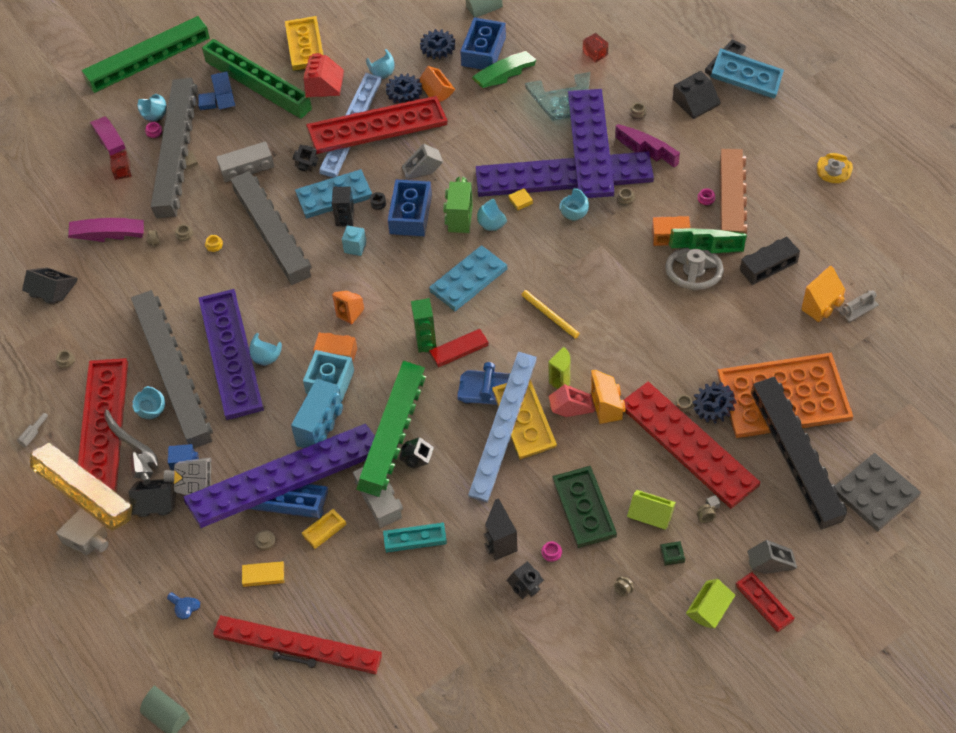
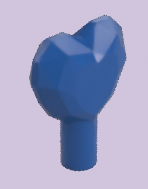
[167,592,200,619]

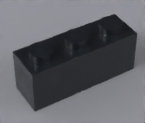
[740,237,800,285]

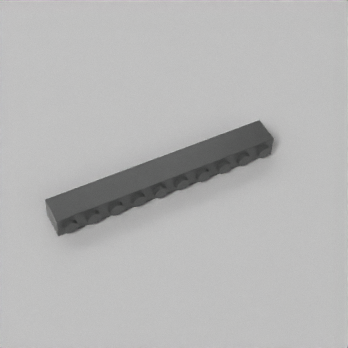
[151,78,198,218]
[131,290,213,448]

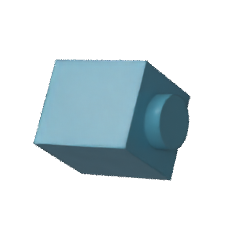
[342,226,366,256]

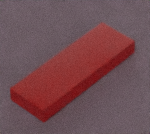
[429,329,489,368]
[735,572,795,633]

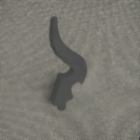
[104,409,158,485]

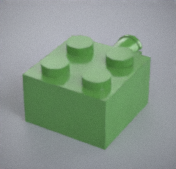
[443,177,473,233]

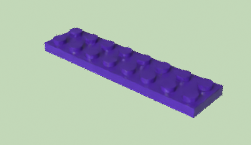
[568,89,615,198]
[198,289,264,420]

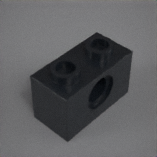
[332,186,355,227]

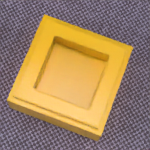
[509,189,533,211]

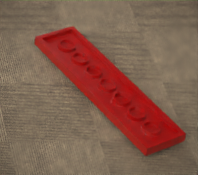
[306,96,448,154]
[75,358,128,496]
[623,381,760,509]

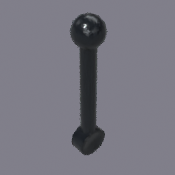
[272,651,316,668]

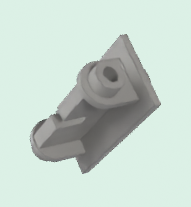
[837,290,879,322]

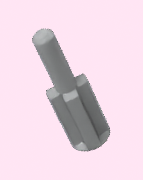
[17,413,48,447]

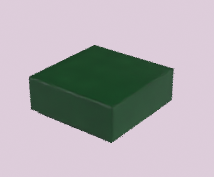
[660,541,685,566]

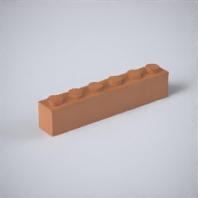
[720,149,747,234]

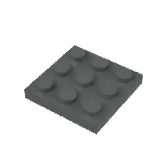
[835,453,921,532]

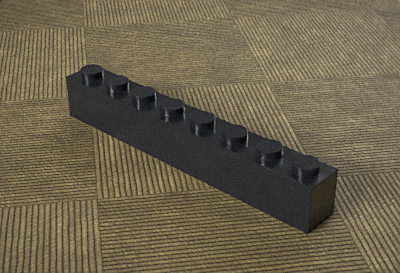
[751,376,847,530]

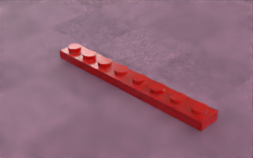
[213,615,382,675]

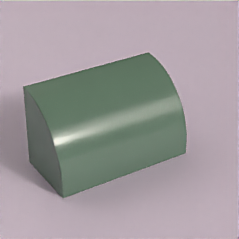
[466,0,503,18]
[140,685,190,733]

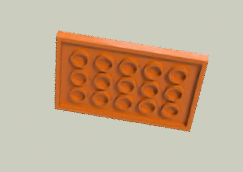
[717,353,853,438]

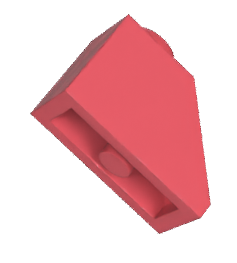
[548,384,596,417]

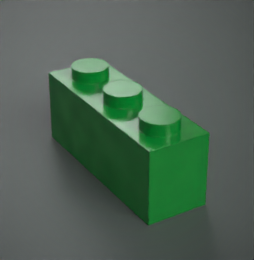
[411,298,437,353]

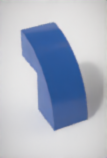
[211,71,235,109]

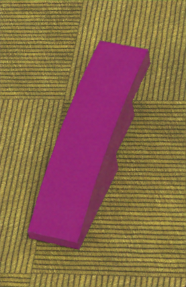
[90,116,126,155]
[615,124,680,168]
[68,218,144,242]

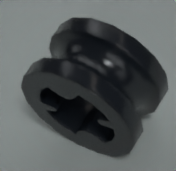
[370,192,386,210]

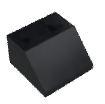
[673,71,721,119]
[22,267,78,304]
[128,479,176,517]
[483,498,518,561]

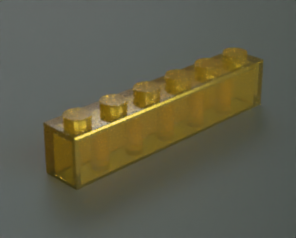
[30,443,132,531]

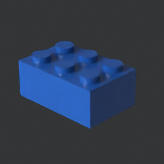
[460,18,506,70]
[388,179,432,236]

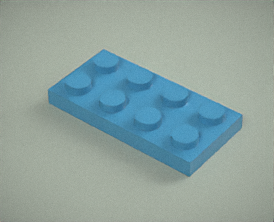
[710,48,784,99]
[295,169,372,219]
[429,245,507,312]

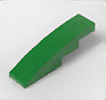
[472,51,536,88]
[669,228,747,253]

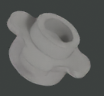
[825,159,845,176]

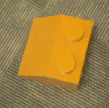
[801,266,846,322]
[591,370,626,424]

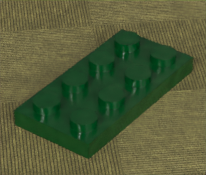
[552,465,617,548]

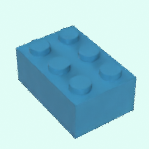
[291,379,343,448]

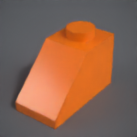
[332,291,364,324]

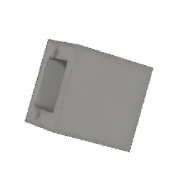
[706,495,720,508]

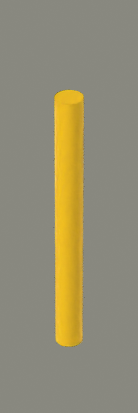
[521,290,580,339]

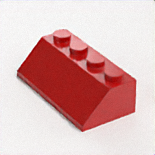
[304,53,344,97]

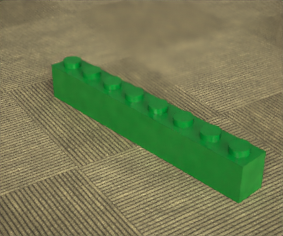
[82,16,210,93]
[202,39,312,119]
[356,360,426,497]

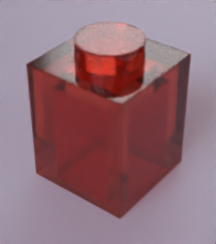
[583,33,609,63]
[109,150,132,180]

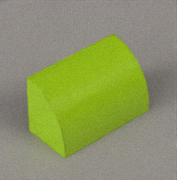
[548,347,571,389]
[627,490,676,530]
[686,579,735,628]

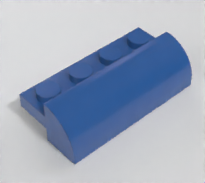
[249,484,328,518]

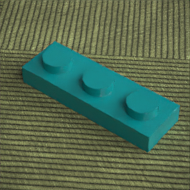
[383,522,447,553]

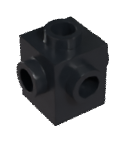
[292,144,319,172]
[399,437,434,469]
[506,561,544,600]

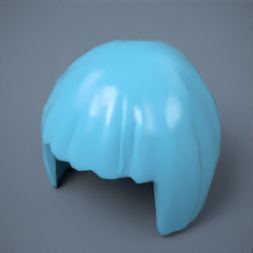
[366,49,395,79]
[137,94,167,121]
[559,188,589,221]
[477,199,507,231]
[249,333,282,366]
[132,386,165,420]

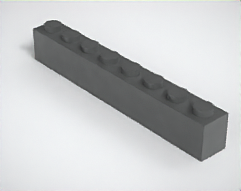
[230,171,312,285]

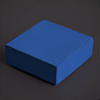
[198,92,217,110]

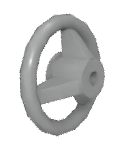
[665,248,724,290]

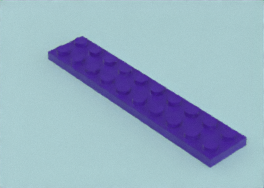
[476,151,654,197]
[183,423,375,529]

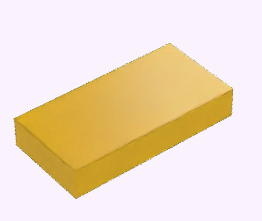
[301,509,346,549]
[242,561,285,587]

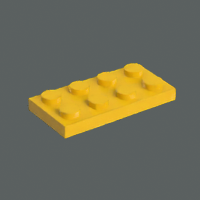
[285,16,323,71]
[492,379,557,460]

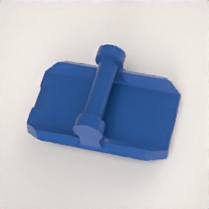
[458,362,510,405]

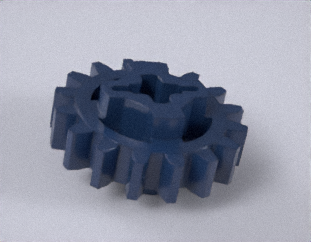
[420,29,456,60]
[386,73,422,104]
[692,382,737,423]

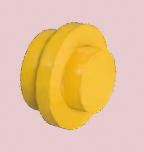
[205,235,223,252]

